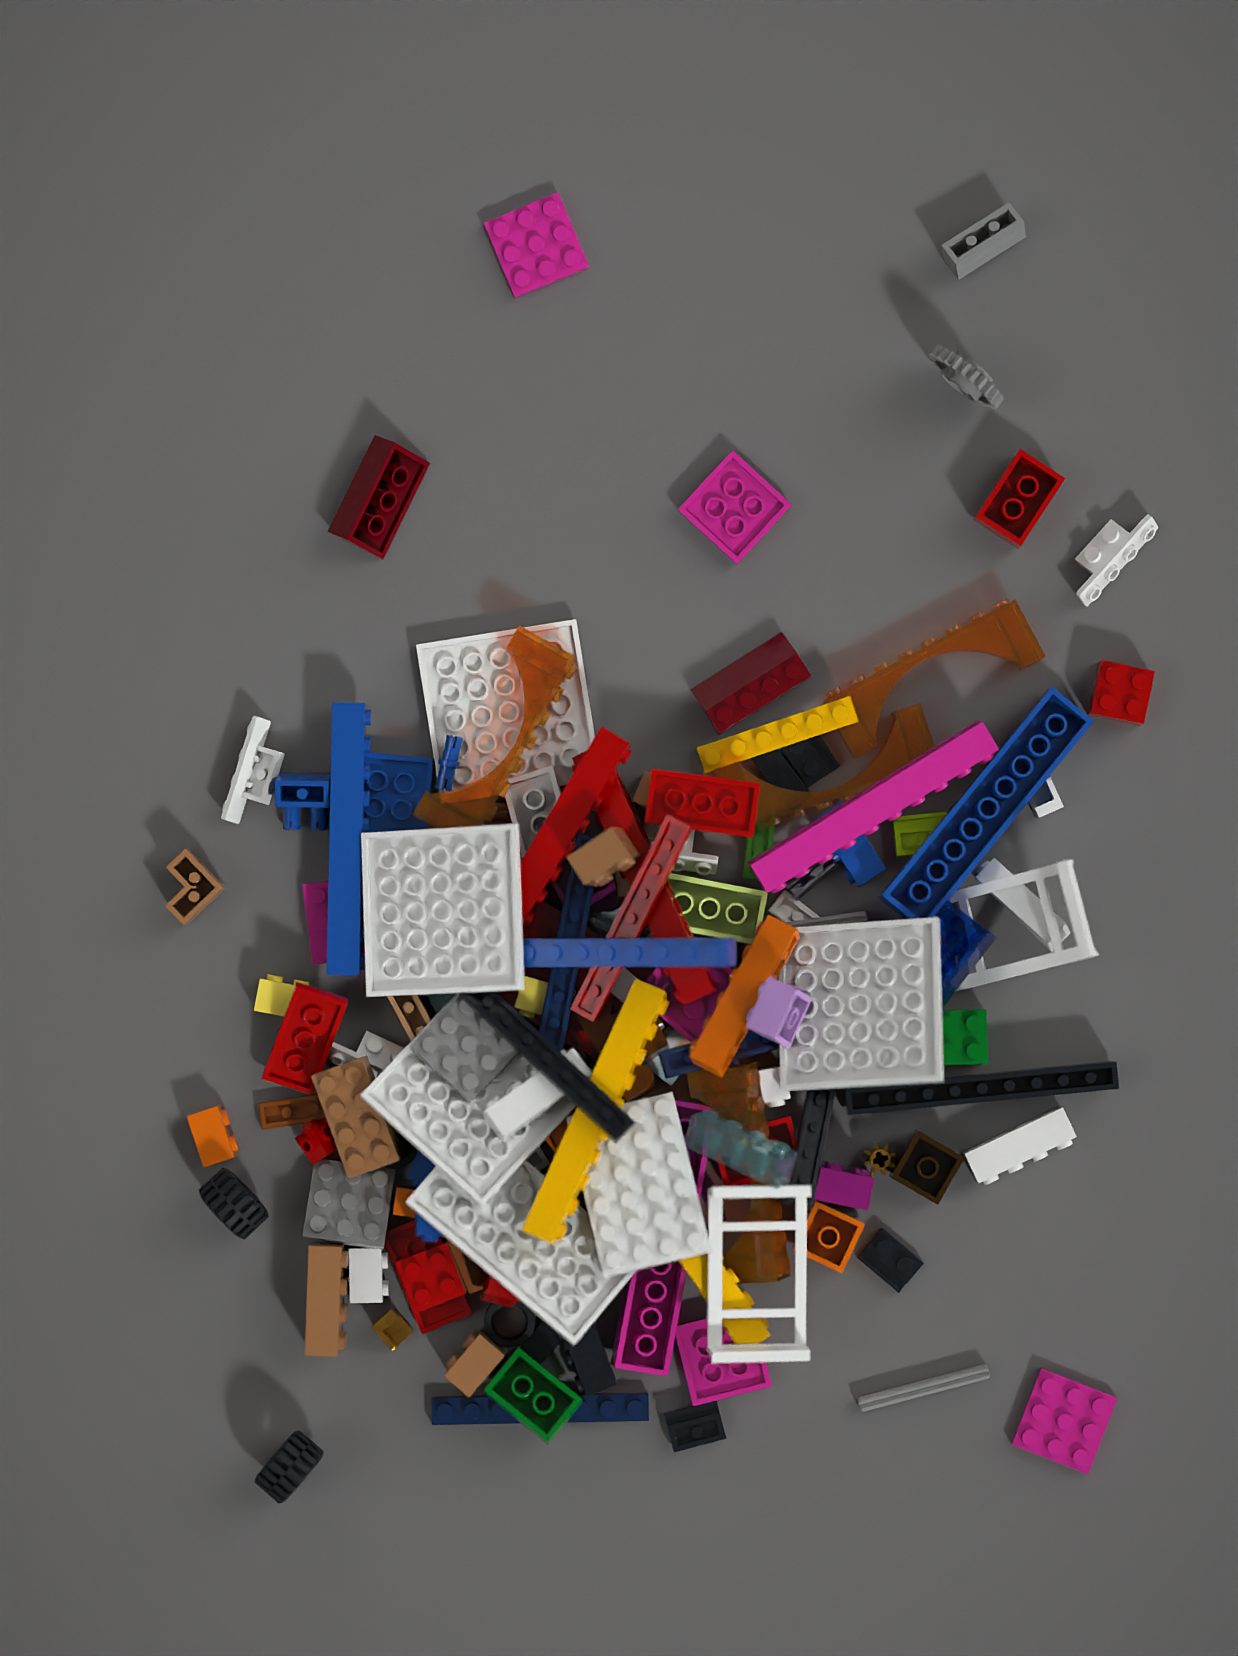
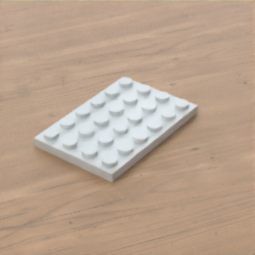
[566,1092,711,1278]

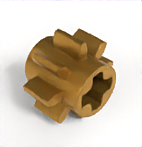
[863,1142,896,1175]

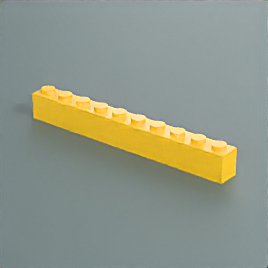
[522,979,669,1246]

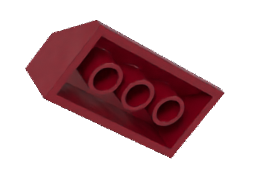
[327,435,430,560]
[690,632,812,735]

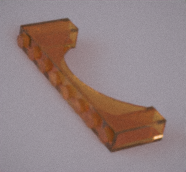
[823,598,1046,759]
[412,625,578,829]
[713,703,934,831]
[687,1062,791,1284]

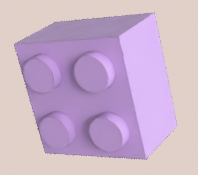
[746,976,812,1048]

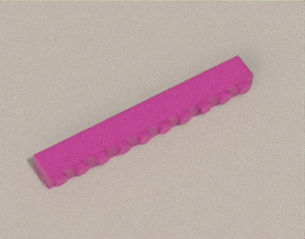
[747,720,999,893]

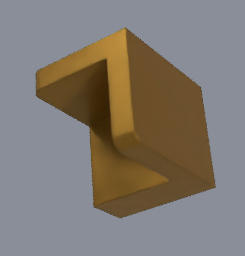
[371,1307,413,1352]

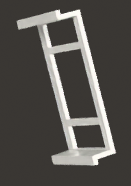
[935,859,1099,995]
[707,1185,811,1363]

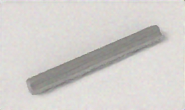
[858,1364,990,1412]

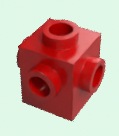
[294,1117,337,1165]

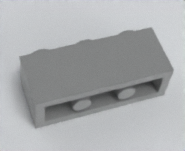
[941,202,1026,280]

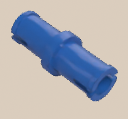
[434,735,463,791]

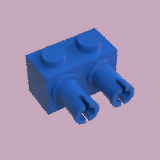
[275,773,331,831]

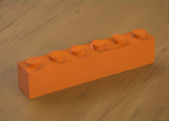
[689,915,800,1078]

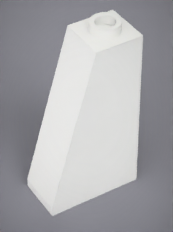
[976,858,1070,952]

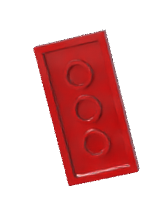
[644,769,760,838]
[262,982,348,1095]
[385,1219,472,1335]

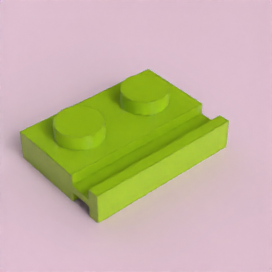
[892,812,947,857]

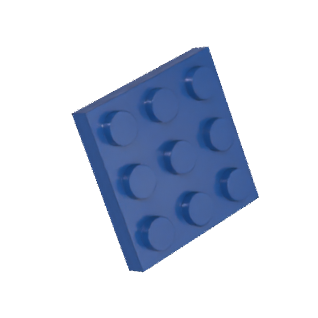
[364,752,434,833]

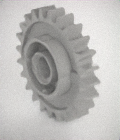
[928,345,1004,410]

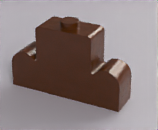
[573,999,670,1103]

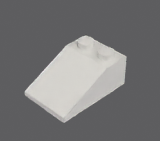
[501,766,576,859]

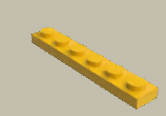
[697,696,859,773]

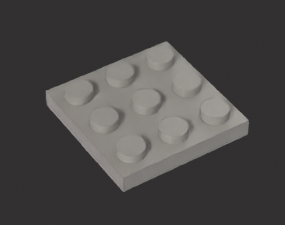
[410,997,519,1104]
[302,1159,395,1250]

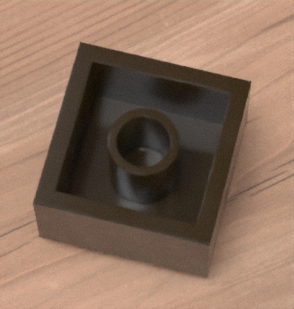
[889,1129,965,1205]

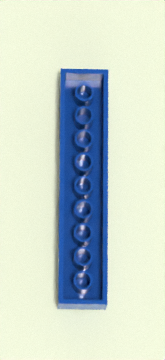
[878,687,1094,919]

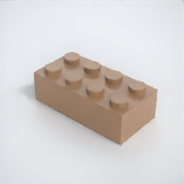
[311,1055,404,1179]
[305,1242,349,1357]

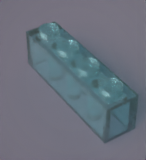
[685,1110,798,1189]

